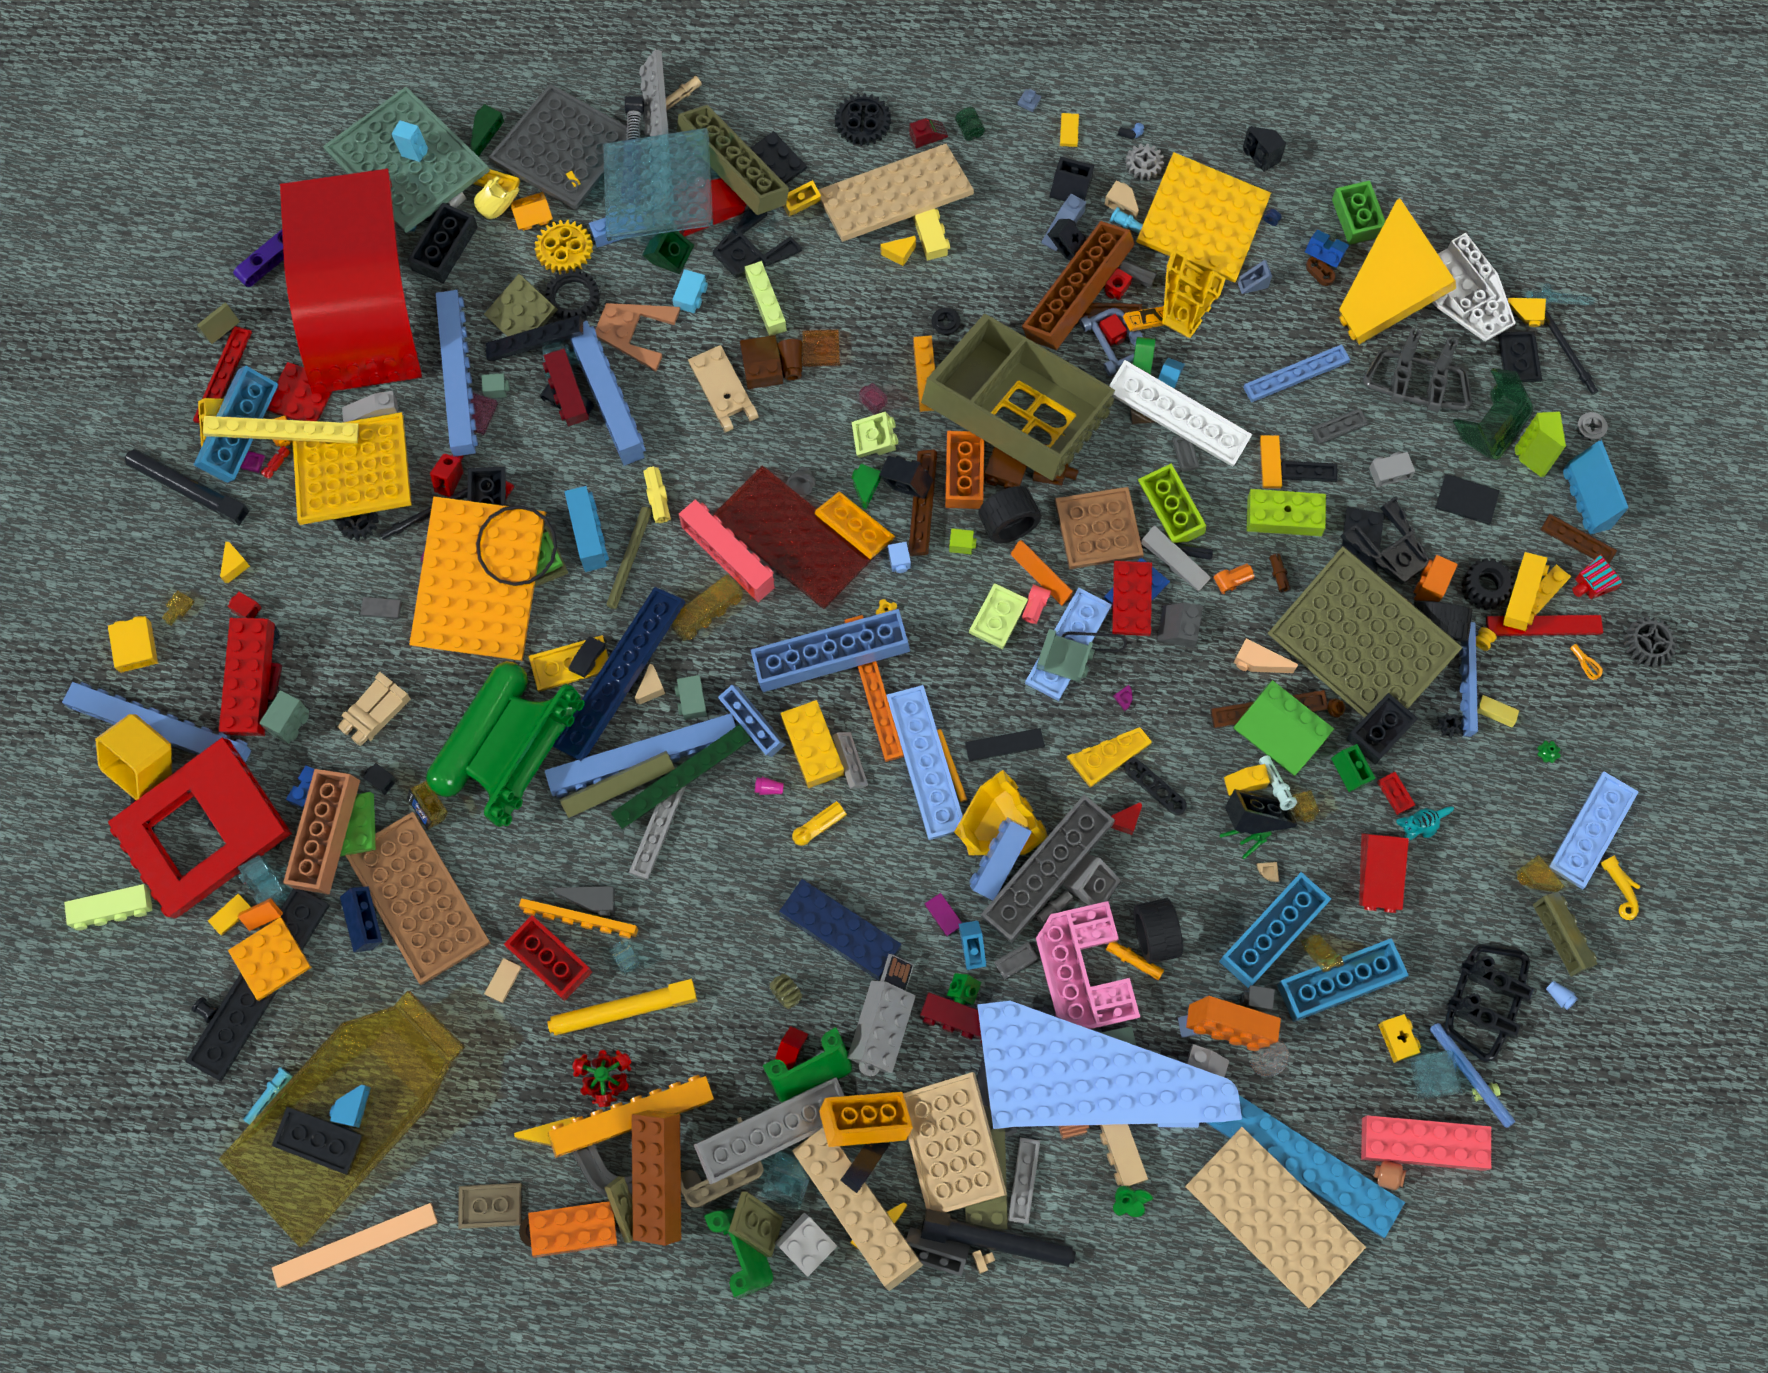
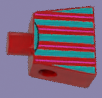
[1572,554,1623,600]

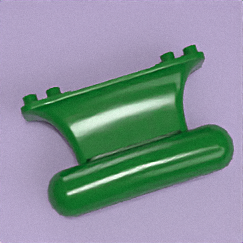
[426,661,585,827]

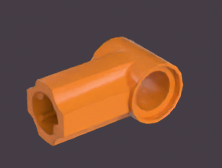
[1213,563,1254,594]

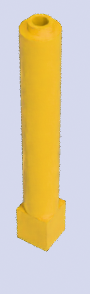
[547,979,698,1036]

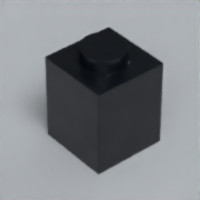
[363,763,397,795]

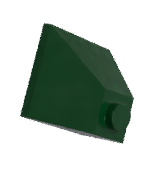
[642,224,694,274]

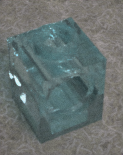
[610,941,641,975]

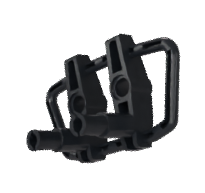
[1445,944,1534,1062]

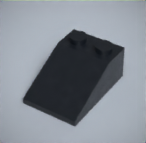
[1346,693,1418,765]
[1225,789,1297,834]

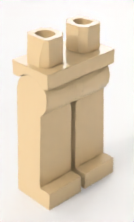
[338,672,411,746]

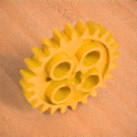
[535,220,593,275]

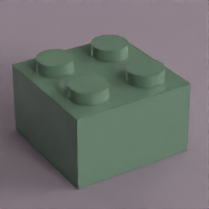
[259,690,309,744]

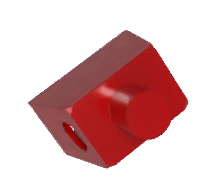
[430,454,464,497]

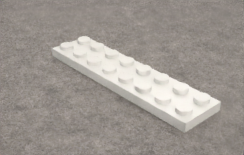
[1109,360,1252,467]

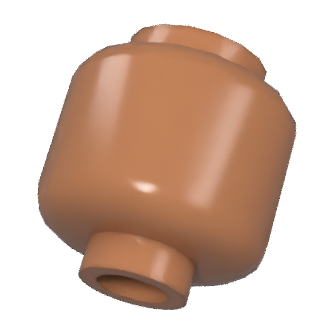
[1374,1160,1406,1190]

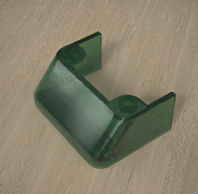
[1453,368,1533,460]

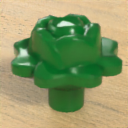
[1537,741,1561,763]

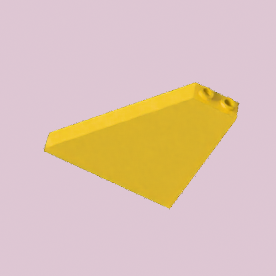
[1339,198,1456,345]

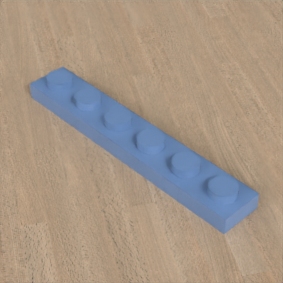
[1243,345,1350,403]
[1459,622,1478,737]

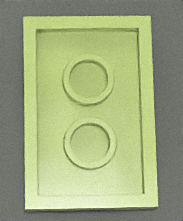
[969,583,1028,649]

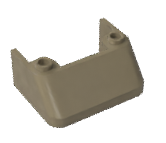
[681,1117,764,1208]

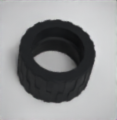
[978,486,1042,544]
[1414,601,1473,642]
[1133,898,1183,964]

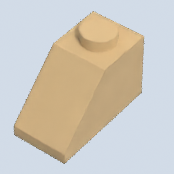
[1104,180,1139,220]

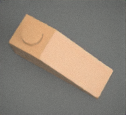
[1234,638,1298,673]

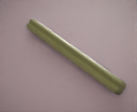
[606,507,652,609]

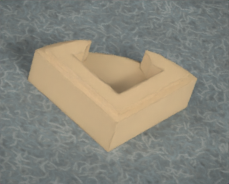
[1257,862,1279,882]

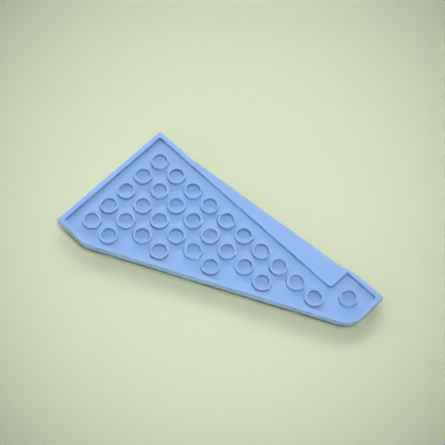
[977,1000,1242,1129]

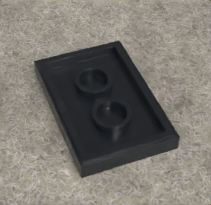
[1498,331,1542,383]
[1435,474,1500,525]

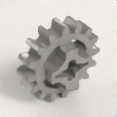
[1125,143,1164,181]

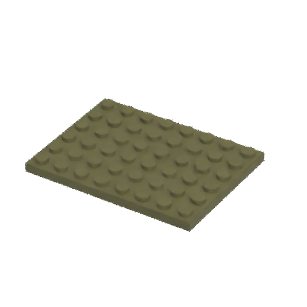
[1267,546,1463,718]

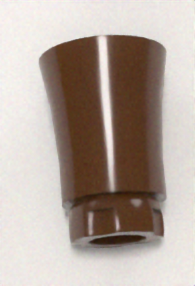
[778,339,803,381]

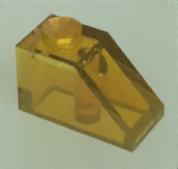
[1516,855,1565,893]

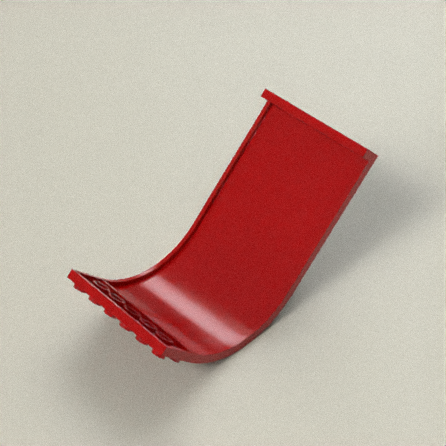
[280,169,422,394]

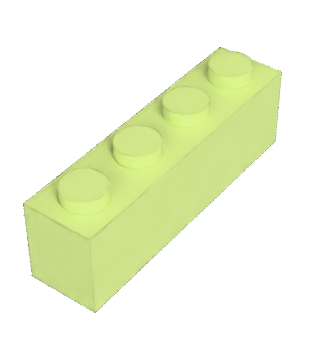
[745,261,786,336]
[64,884,152,930]

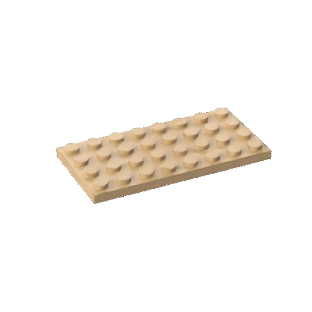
[818,144,974,242]
[1185,1127,1366,1309]

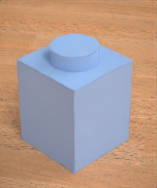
[888,542,911,573]

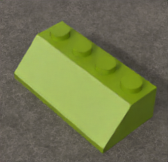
[1515,412,1566,477]
[1138,463,1206,543]

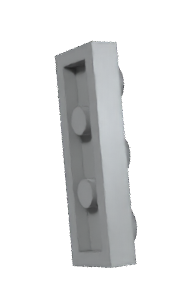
[832,732,868,789]

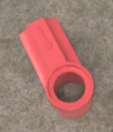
[1022,584,1051,624]

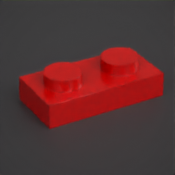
[1377,772,1416,815]

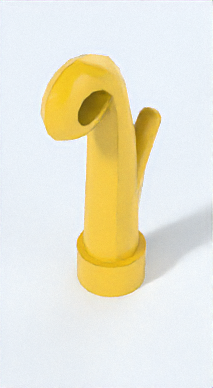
[1601,855,1640,920]

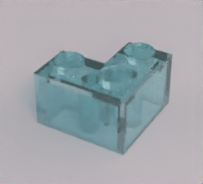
[238,855,288,904]

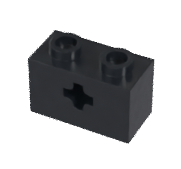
[1047,219,1086,260]

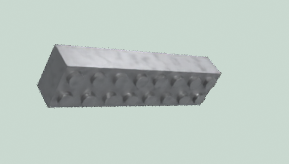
[981,795,1115,943]

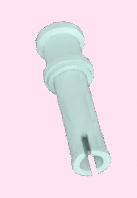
[1259,755,1297,810]

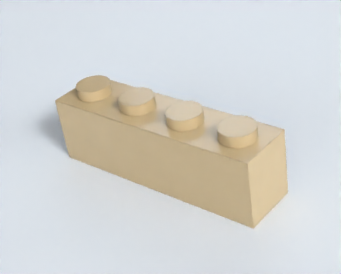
[1096,1124,1148,1187]

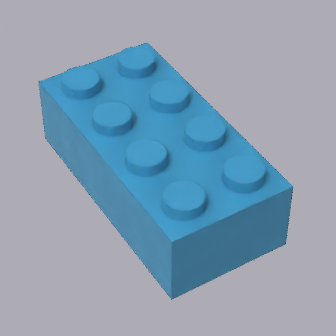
[564,486,609,572]

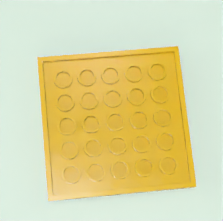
[1136,152,1271,282]
[293,412,412,525]

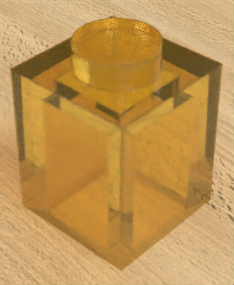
[1292,790,1319,823]

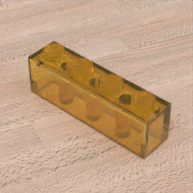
[671,574,743,641]

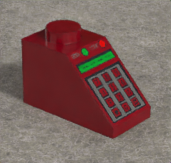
[909,118,948,148]

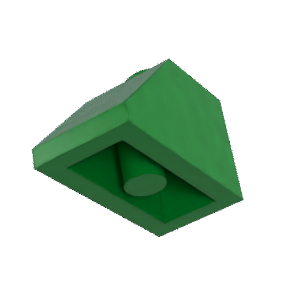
[852,464,881,510]

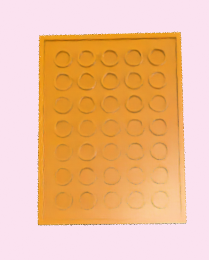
[409,496,546,661]

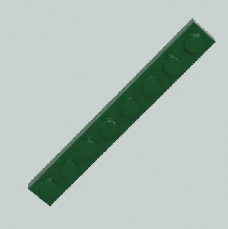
[611,724,751,830]

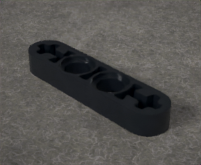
[1124,758,1187,815]

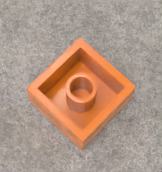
[1413,555,1458,602]

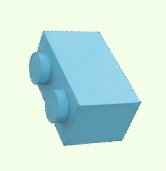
[392,120,428,162]
[673,269,708,313]

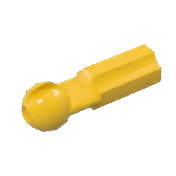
[792,801,847,846]

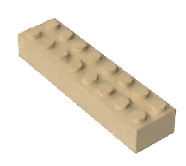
[792,1128,923,1291]

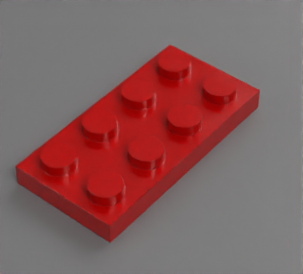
[1112,561,1152,636]

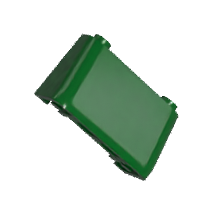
[763,1027,852,1103]
[704,1207,773,1299]

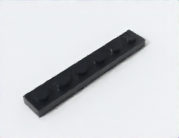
[486,315,583,361]

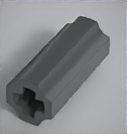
[1120,260,1157,288]

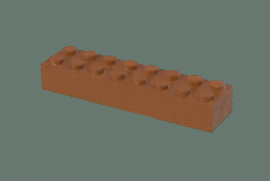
[1022,221,1135,351]

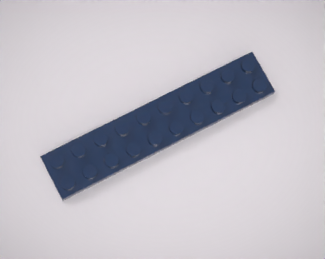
[553,587,686,761]

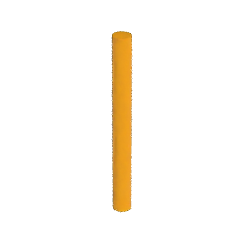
[937,729,967,803]

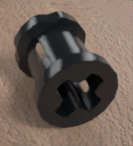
[191,997,218,1023]

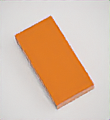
[237,898,283,931]

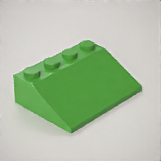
[1233,680,1334,776]

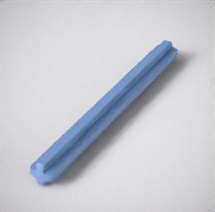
[1430,1023,1515,1128]

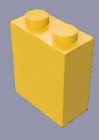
[108,616,158,673]

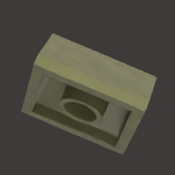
[197,302,240,344]

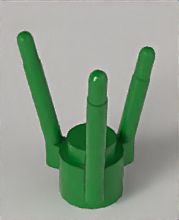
[1219,830,1271,859]

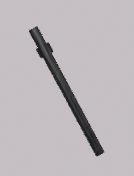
[1544,308,1598,395]
[379,487,468,540]

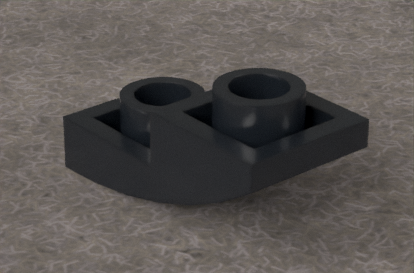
[568,636,606,678]

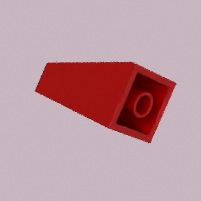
[669,178,747,237]
[1359,833,1409,913]

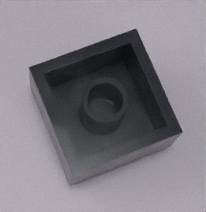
[879,456,934,499]

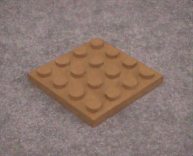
[1055,487,1144,569]

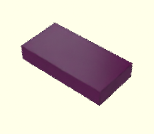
[924,893,962,937]

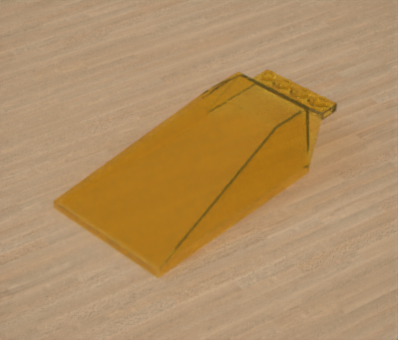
[219,991,465,1247]

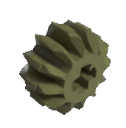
[770,973,802,1009]

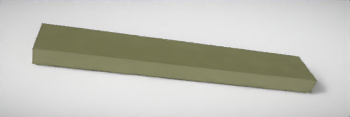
[560,751,675,818]

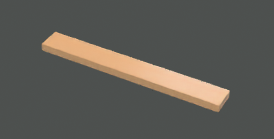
[272,1203,438,1288]

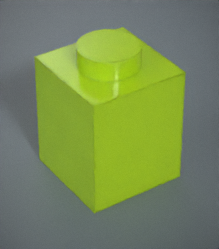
[949,528,977,554]

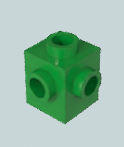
[947,973,982,1005]

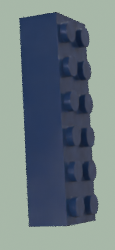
[779,879,901,981]

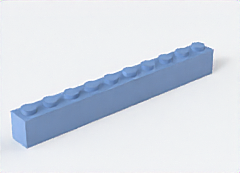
[436,290,478,457]
[62,682,251,763]
[545,713,736,797]

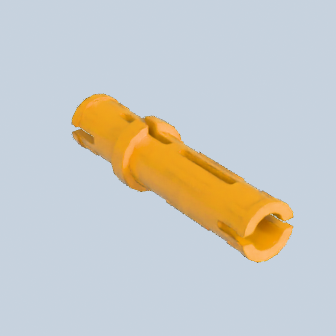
[1106,942,1164,980]

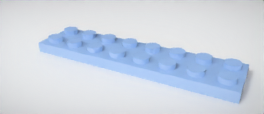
[886,685,963,840]

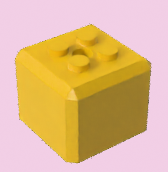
[95,714,172,800]

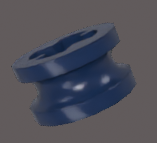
[1263,209,1282,226]

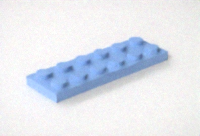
[1025,587,1112,701]
[1547,772,1638,890]

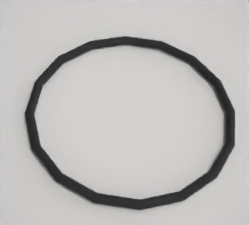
[476,505,557,586]

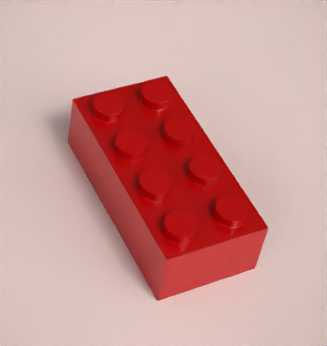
[504,915,592,1002]

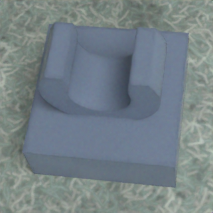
[1018,89,1041,112]

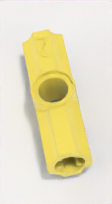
[643,466,671,523]

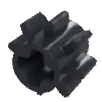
[1436,713,1462,739]

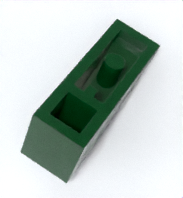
[470,104,504,157]

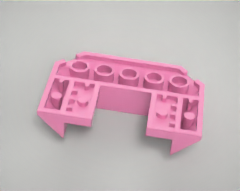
[1036,901,1140,1029]

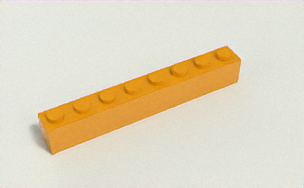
[548,1075,714,1158]

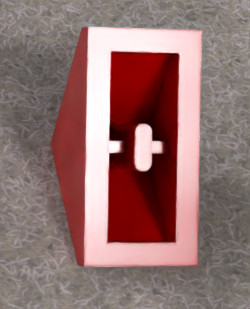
[1111,802,1142,835]
[775,1026,809,1070]

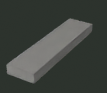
[1008,1137,1040,1224]

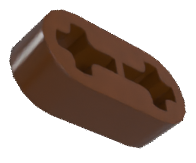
[1306,256,1335,286]

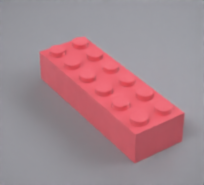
[679,499,775,602]
[1361,1115,1491,1171]

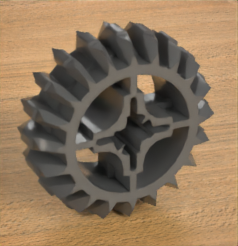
[1624,616,1678,668]

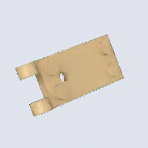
[688,345,759,433]

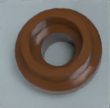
[1328,698,1345,718]

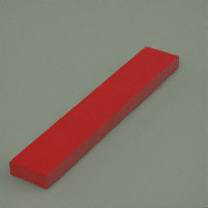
[193,326,252,424]
[1486,615,1603,636]

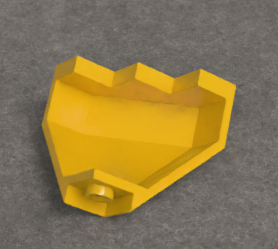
[954,770,1048,855]

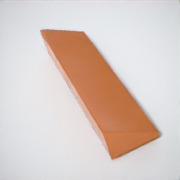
[1011,540,1073,606]

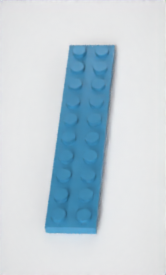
[1205,1095,1405,1238]

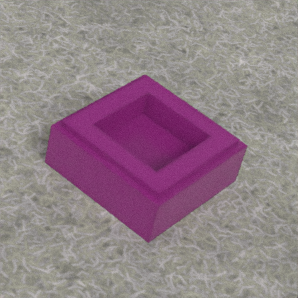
[241,451,265,473]

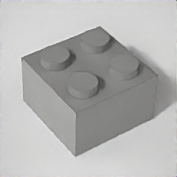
[775,1213,837,1277]

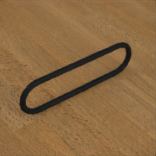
[1061,632,1127,652]

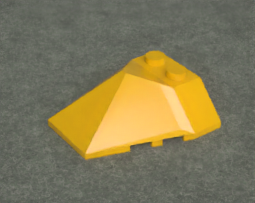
[1162,248,1226,338]

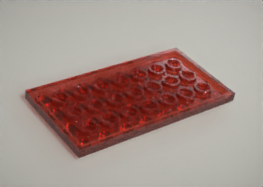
[712,465,874,609]

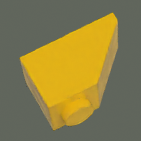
[1508,298,1546,327]
[1224,764,1270,796]

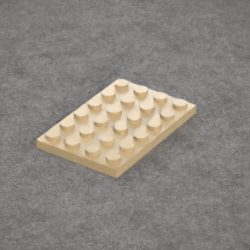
[903,1072,1007,1213]

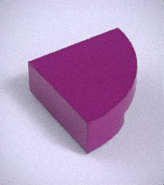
[1113,685,1133,711]

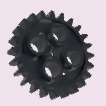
[835,93,891,146]

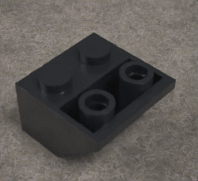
[1243,126,1286,172]
[1049,156,1095,202]

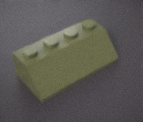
[1533,892,1597,977]

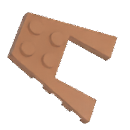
[595,303,680,371]

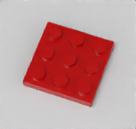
[266,362,333,421]

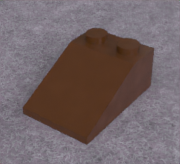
[740,335,784,389]

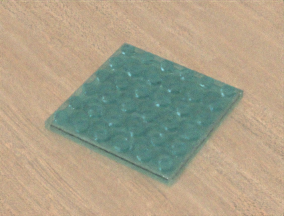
[603,128,713,241]

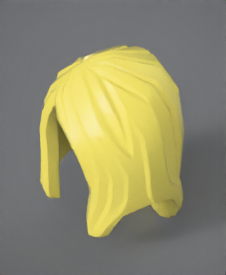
[474,176,520,219]

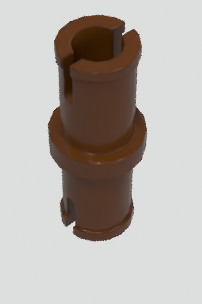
[1269,554,1291,593]

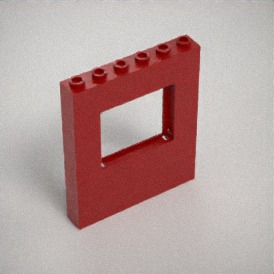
[108,737,292,918]

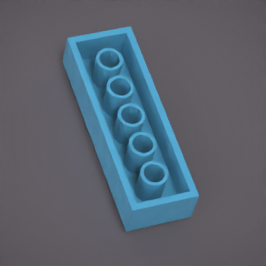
[194,366,278,483]
[1219,872,1331,988]
[1277,938,1409,1022]

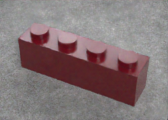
[542,349,589,426]
[920,992,982,1044]

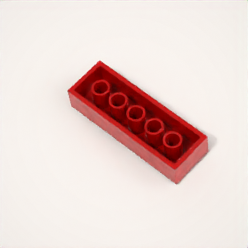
[219,618,275,736]

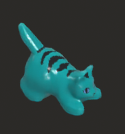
[1396,806,1454,841]

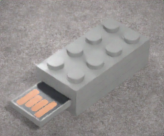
[847,954,916,1076]

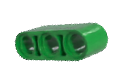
[1133,337,1155,374]

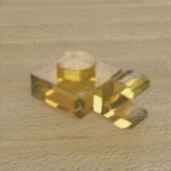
[162,590,195,626]

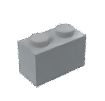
[1369,452,1415,487]

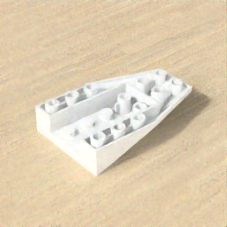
[1432,233,1515,342]

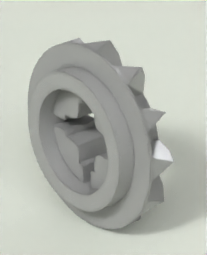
[1577,412,1608,441]

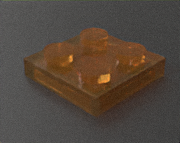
[802,330,840,367]

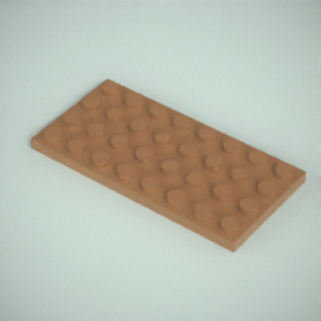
[345,812,491,985]

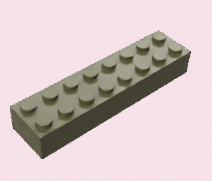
[677,105,789,215]

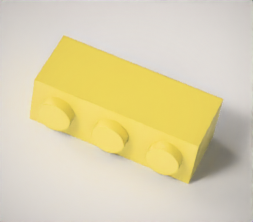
[912,208,950,261]

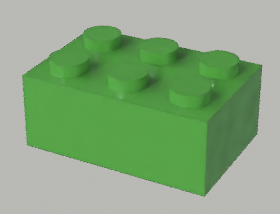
[1332,181,1385,245]

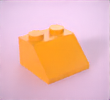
[510,192,553,231]

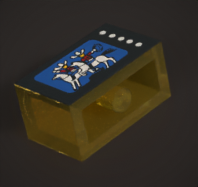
[407,780,448,830]

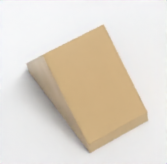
[635,664,665,704]

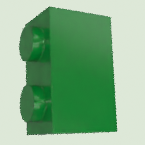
[1331,744,1376,792]

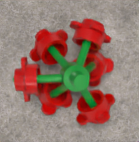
[572,1050,631,1108]

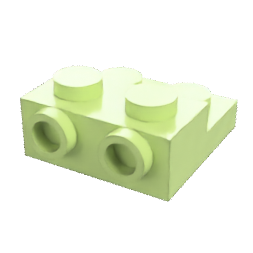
[852,412,898,458]

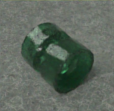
[955,107,985,141]

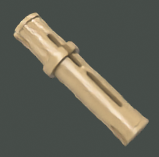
[666,76,702,110]

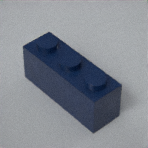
[340,886,383,952]

